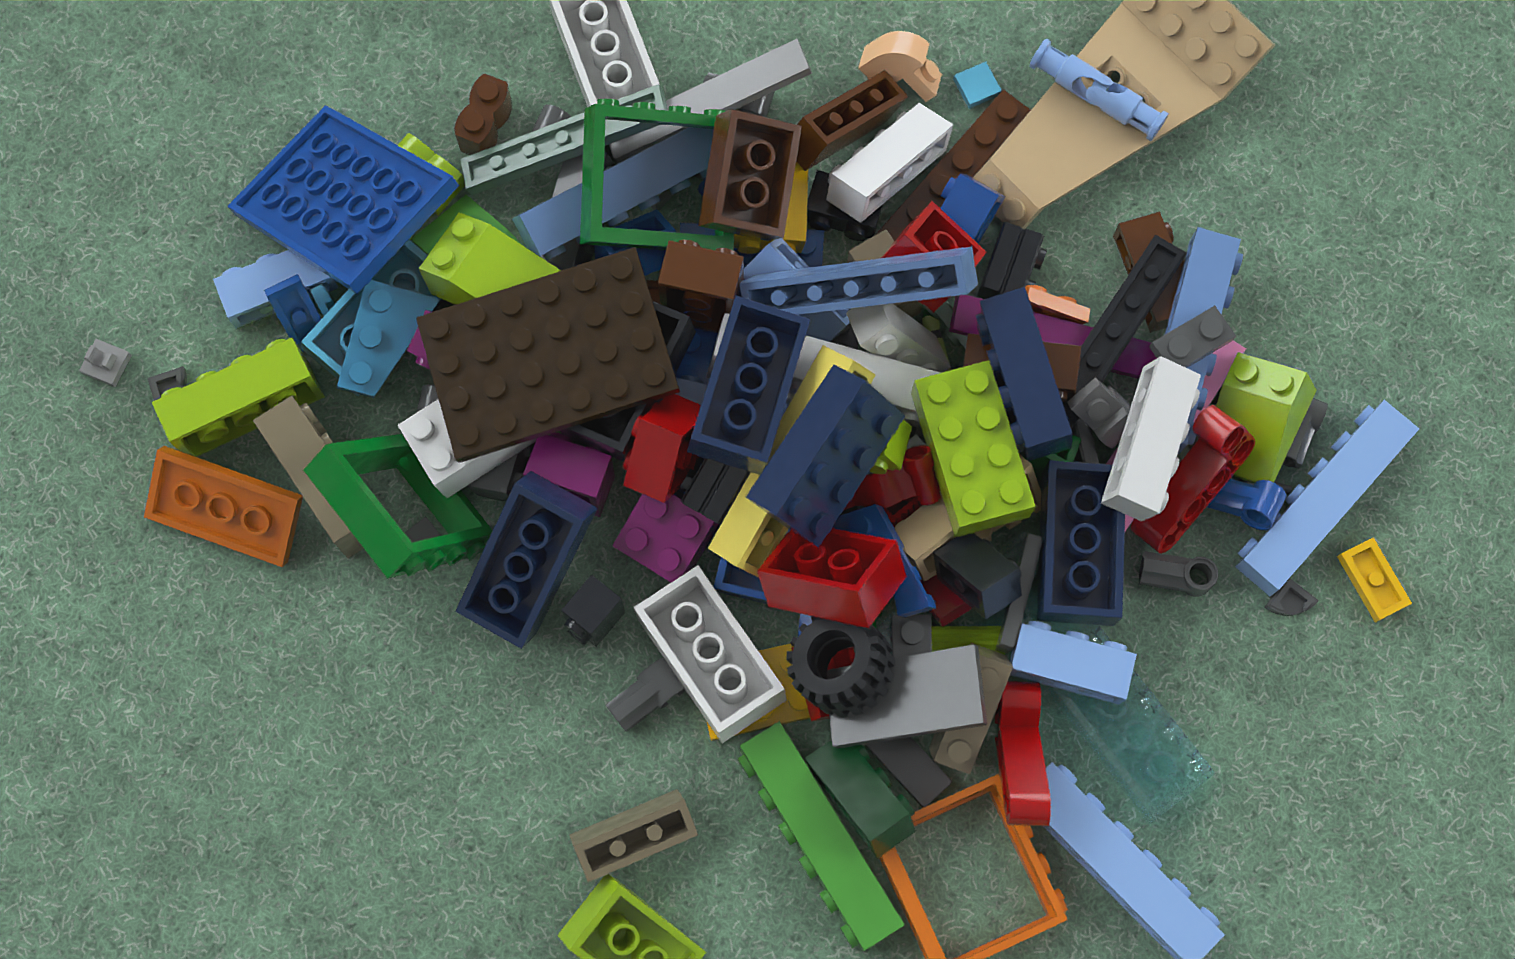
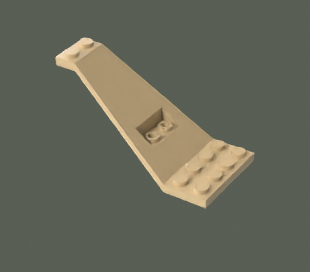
[973,0,1275,229]

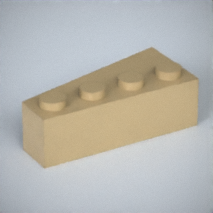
[894,454,1041,582]

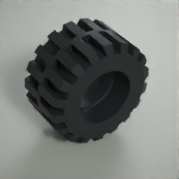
[786,616,895,717]

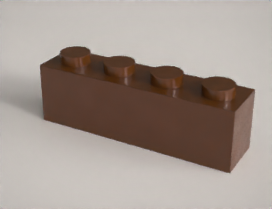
[796,70,908,171]

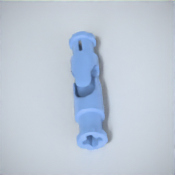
[1029,38,1169,141]

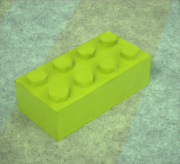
[152,337,325,457]
[911,360,1036,537]

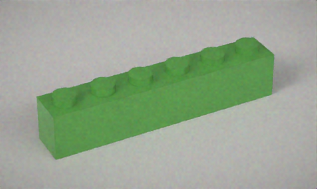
[737,721,905,952]

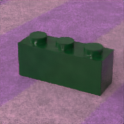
[805,739,916,859]

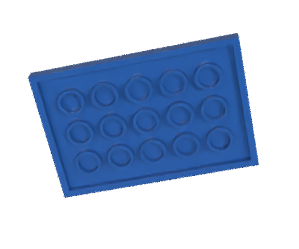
[227,105,459,294]

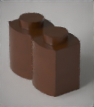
[455,74,512,155]

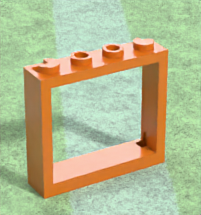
[879,774,1068,959]

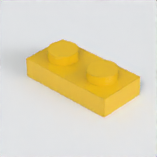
[1337,537,1412,623]

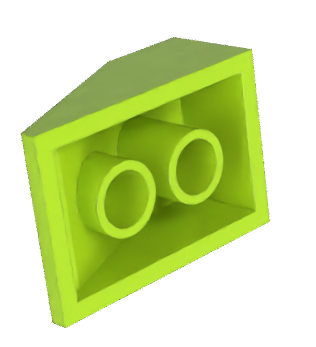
[418,212,561,304]
[1217,352,1317,483]
[558,874,706,959]

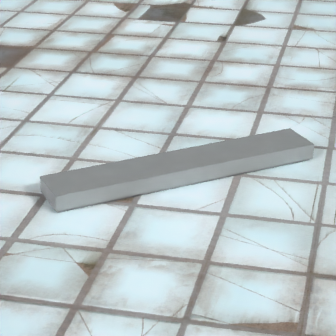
[609,39,812,163]

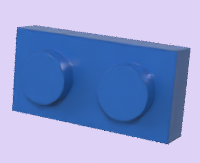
[264,274,322,352]

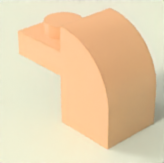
[858,31,942,102]

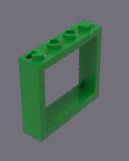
[580,99,734,251]
[303,434,493,579]

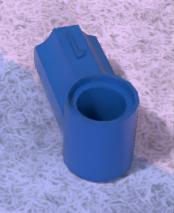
[1207,479,1286,530]

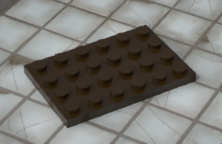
[416,247,680,463]

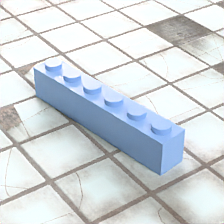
[1235,400,1419,597]
[1043,762,1225,959]

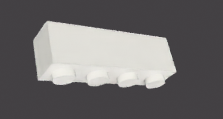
[826,103,953,223]
[1101,356,1201,521]

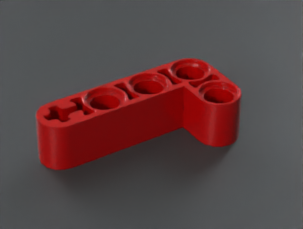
[1130,405,1255,554]
[995,681,1051,826]

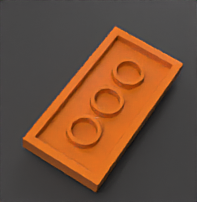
[144,446,303,567]

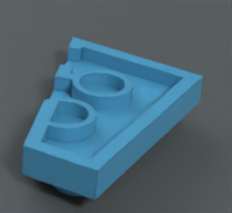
[337,280,440,398]

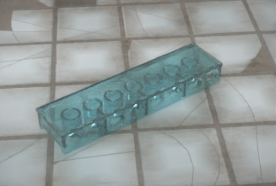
[989,531,1215,824]

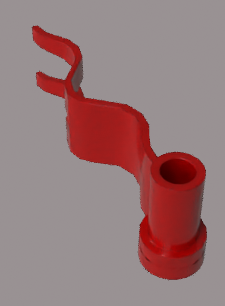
[842,445,941,512]

